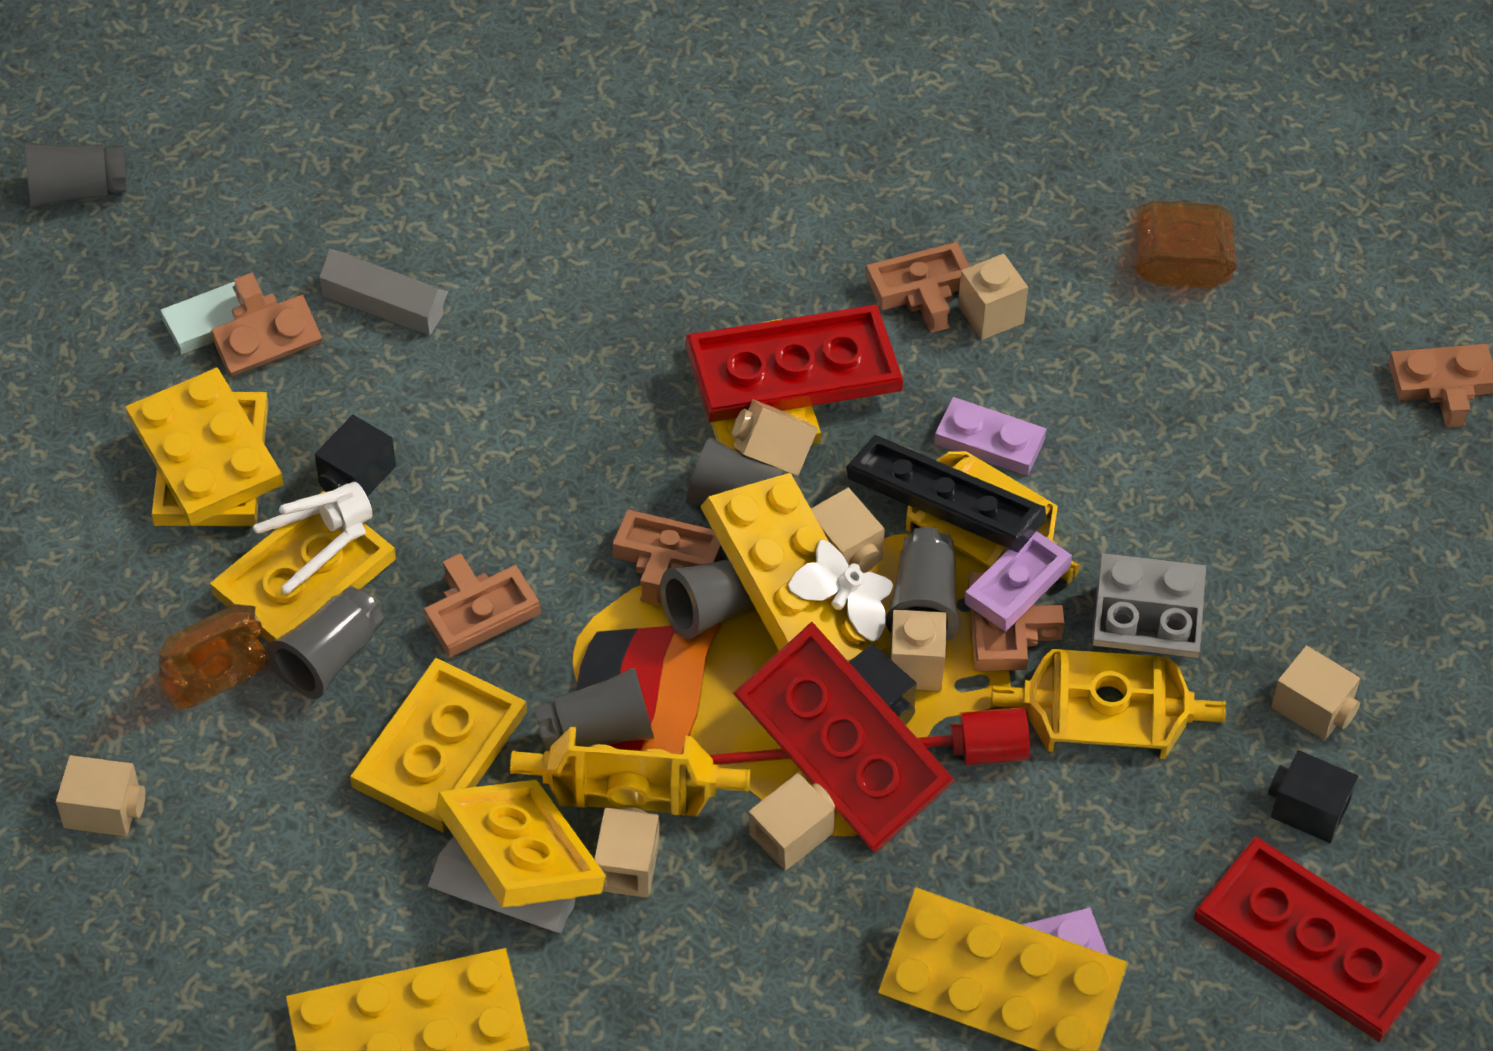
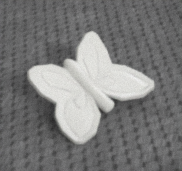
[788,540,893,642]

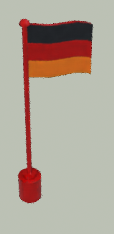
[541,623,1030,776]

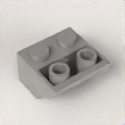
[1092,553,1206,658]

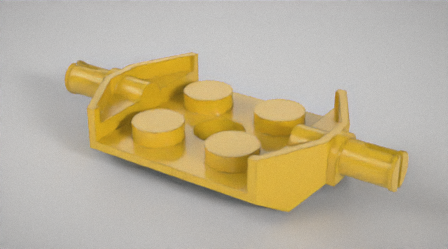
[906,451,1080,584]
[991,649,1226,759]
[510,727,750,816]

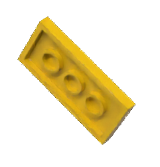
[700,473,888,661]
[878,887,1128,1051]
[286,948,530,1051]

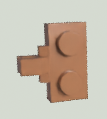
[865,242,970,333]
[210,273,322,377]
[1388,344,1493,428]
[613,509,723,606]
[424,553,541,658]
[968,572,1064,671]

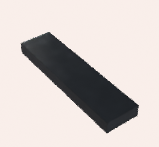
[846,435,1046,553]

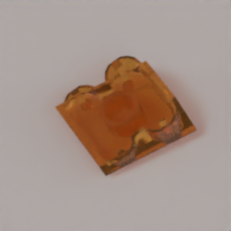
[1136,200,1237,289]
[158,604,268,709]

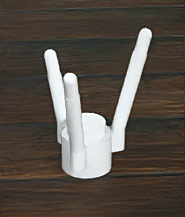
[253,482,373,594]

